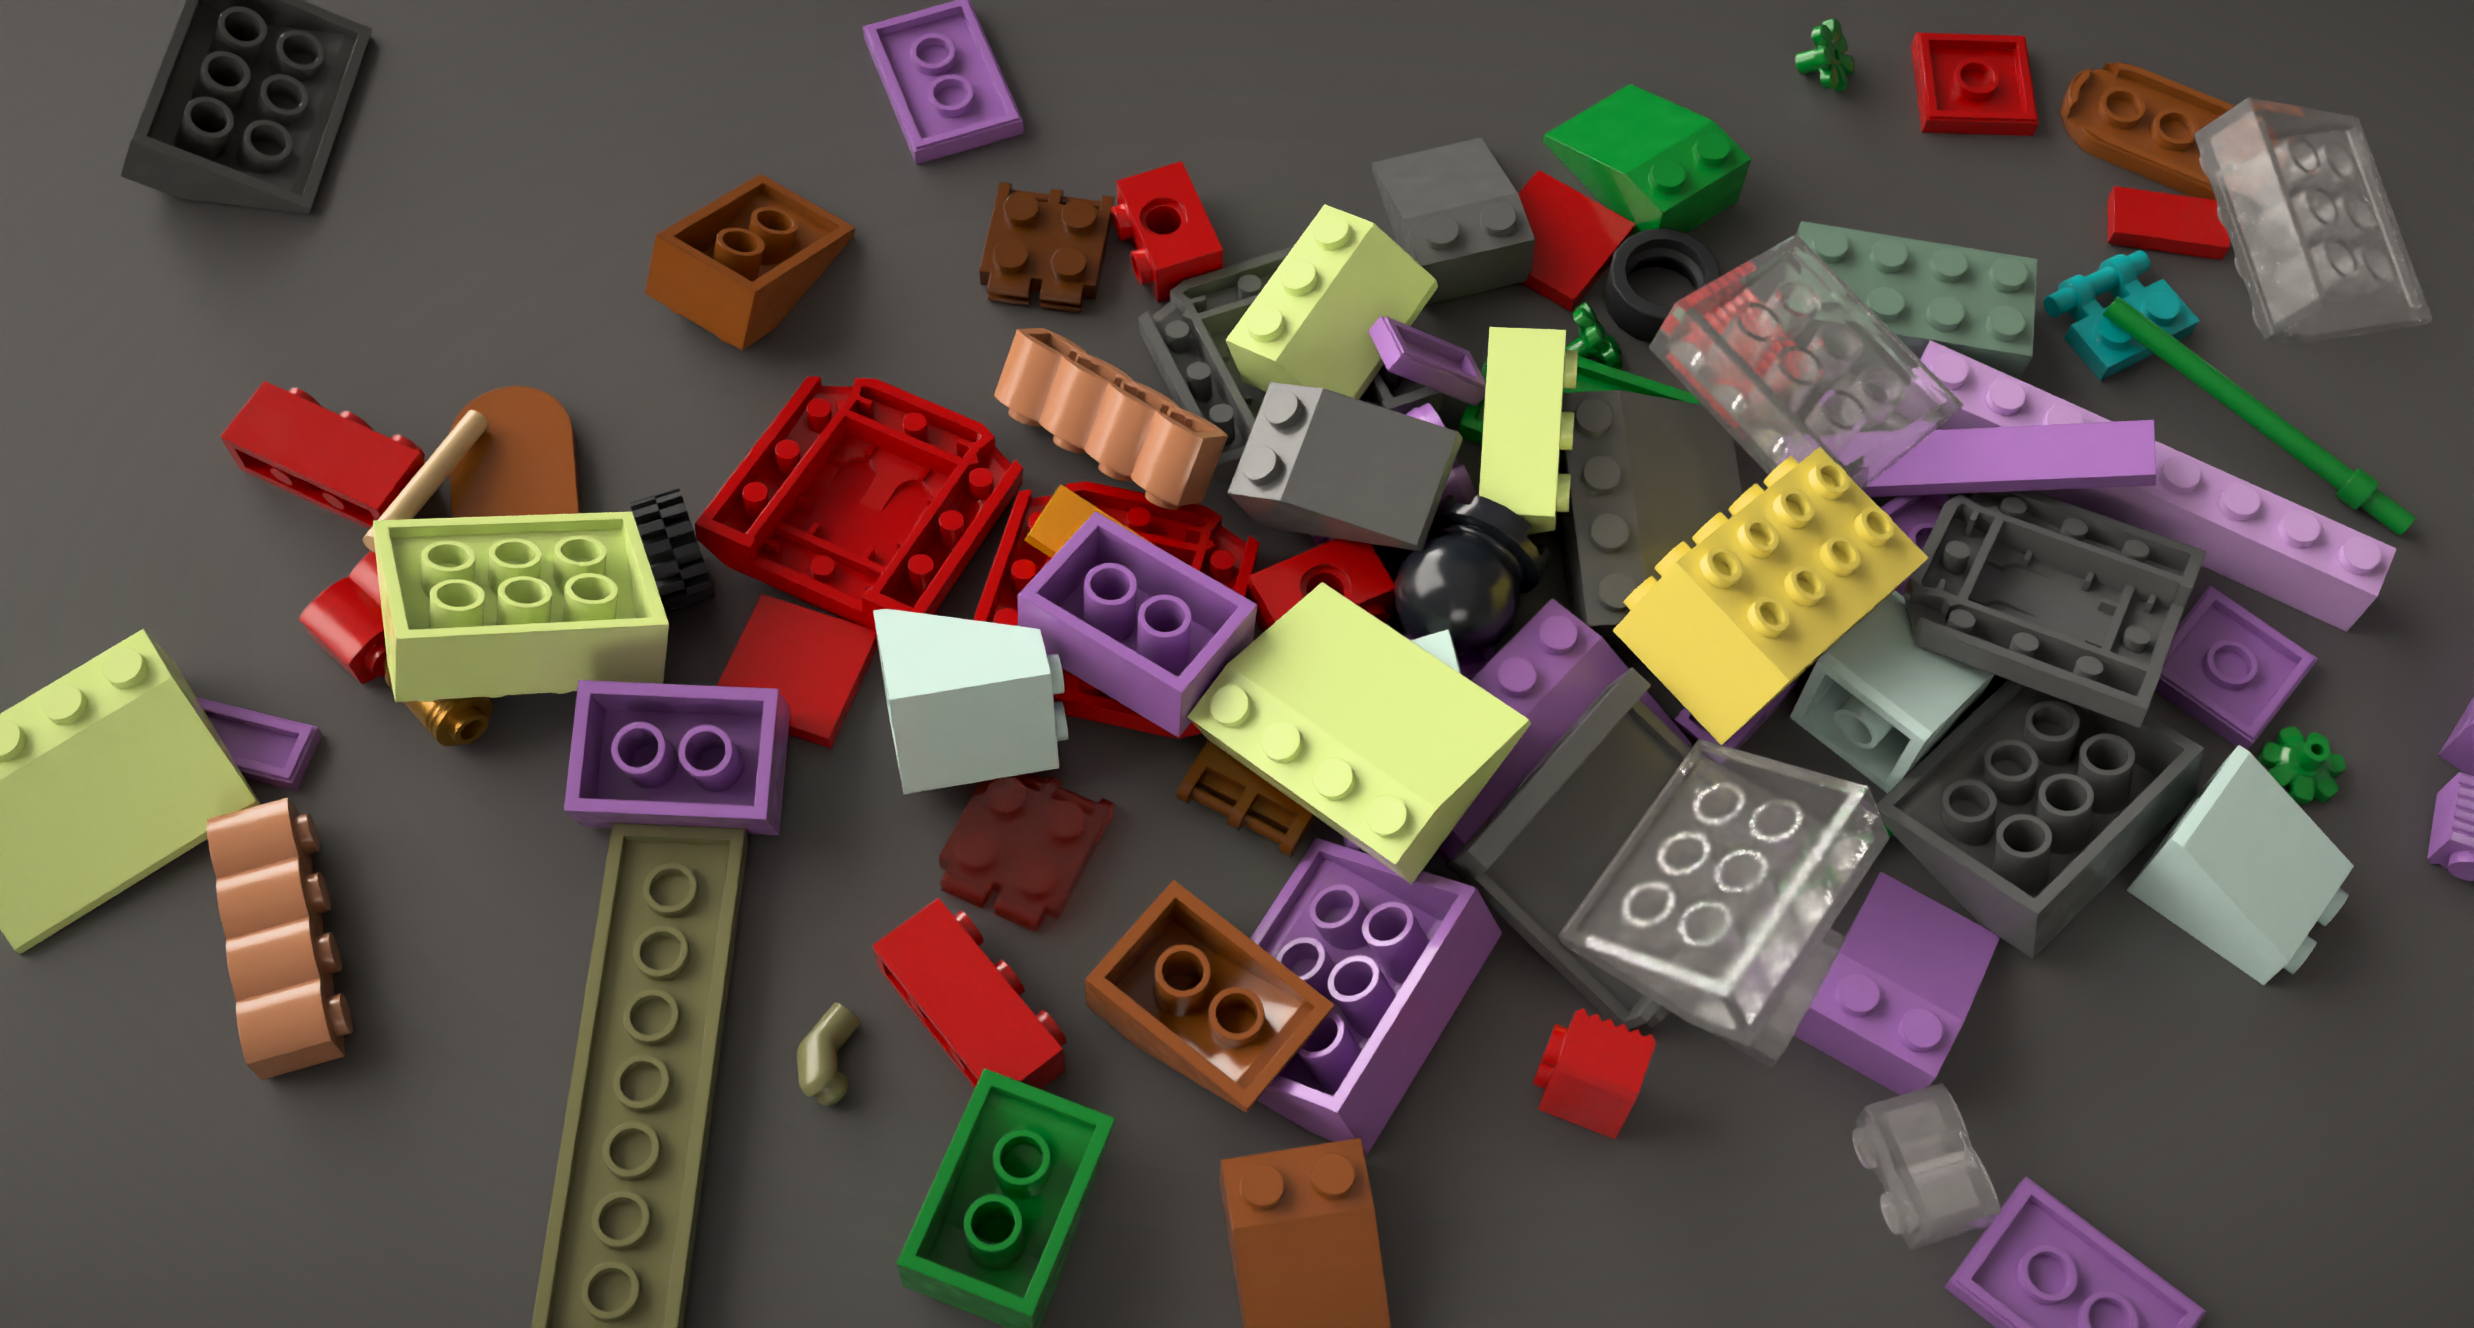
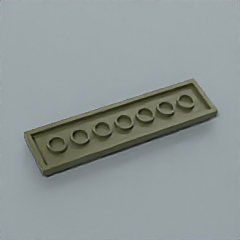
[531,823,749,1328]

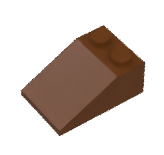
[645,173,856,350]
[1085,880,1334,1113]
[1219,1138,1391,1328]

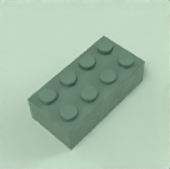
[1780,221,2038,380]

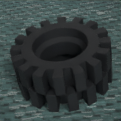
[630,488,715,612]

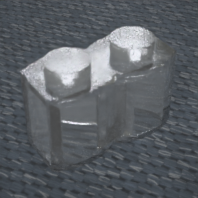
[1852,1083,2001,1250]

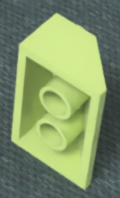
[1226,204,1438,400]
[1479,327,1578,534]

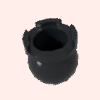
[1394,494,1550,658]

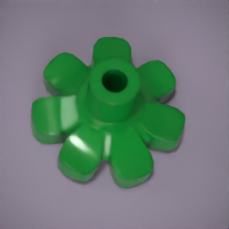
[1795,18,1855,92]
[1566,302,1623,369]
[2258,726,2346,805]

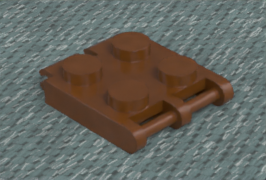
[979,182,1115,313]
[1176,740,1316,858]

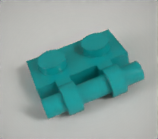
[2043,250,2200,381]

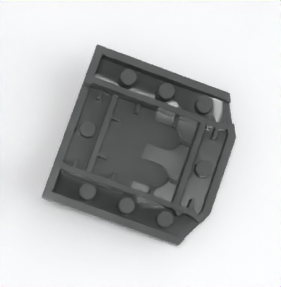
[1139,246,1443,485]
[1903,491,2206,728]

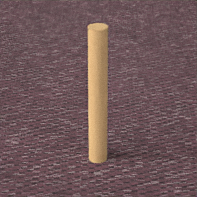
[363,410,489,553]

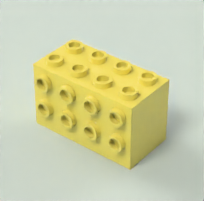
[1613,447,1928,746]

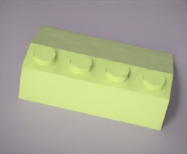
[373,512,669,702]
[1187,582,1531,885]
[0,629,261,954]

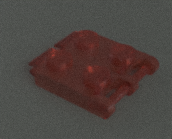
[938,773,1115,932]

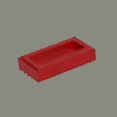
[2107,186,2230,260]

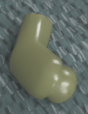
[797,1002,861,1106]

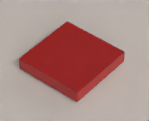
[1911,32,2039,136]
[1518,170,1636,312]
[717,594,878,748]

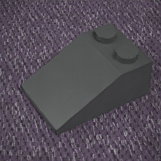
[1372,137,1535,305]
[1227,382,1463,551]

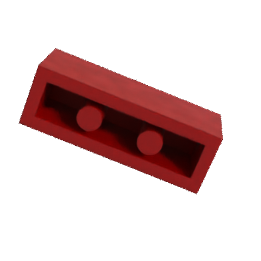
[220,381,425,530]
[872,897,1067,1090]

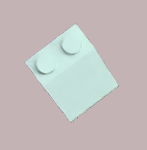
[1790,591,1995,794]
[873,609,1068,795]
[2127,745,2354,985]

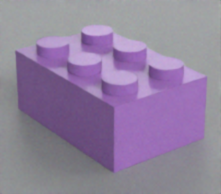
[1017,511,1257,738]
[564,680,791,835]

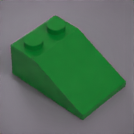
[1542,84,1751,235]
[896,1068,1115,1328]

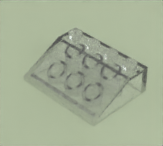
[2194,97,2433,344]
[1648,234,1964,490]
[1558,739,1889,1047]

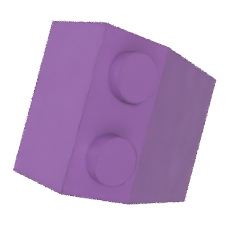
[1792,872,2000,1103]

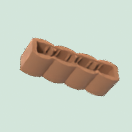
[994,328,1228,510]
[207,797,353,1080]

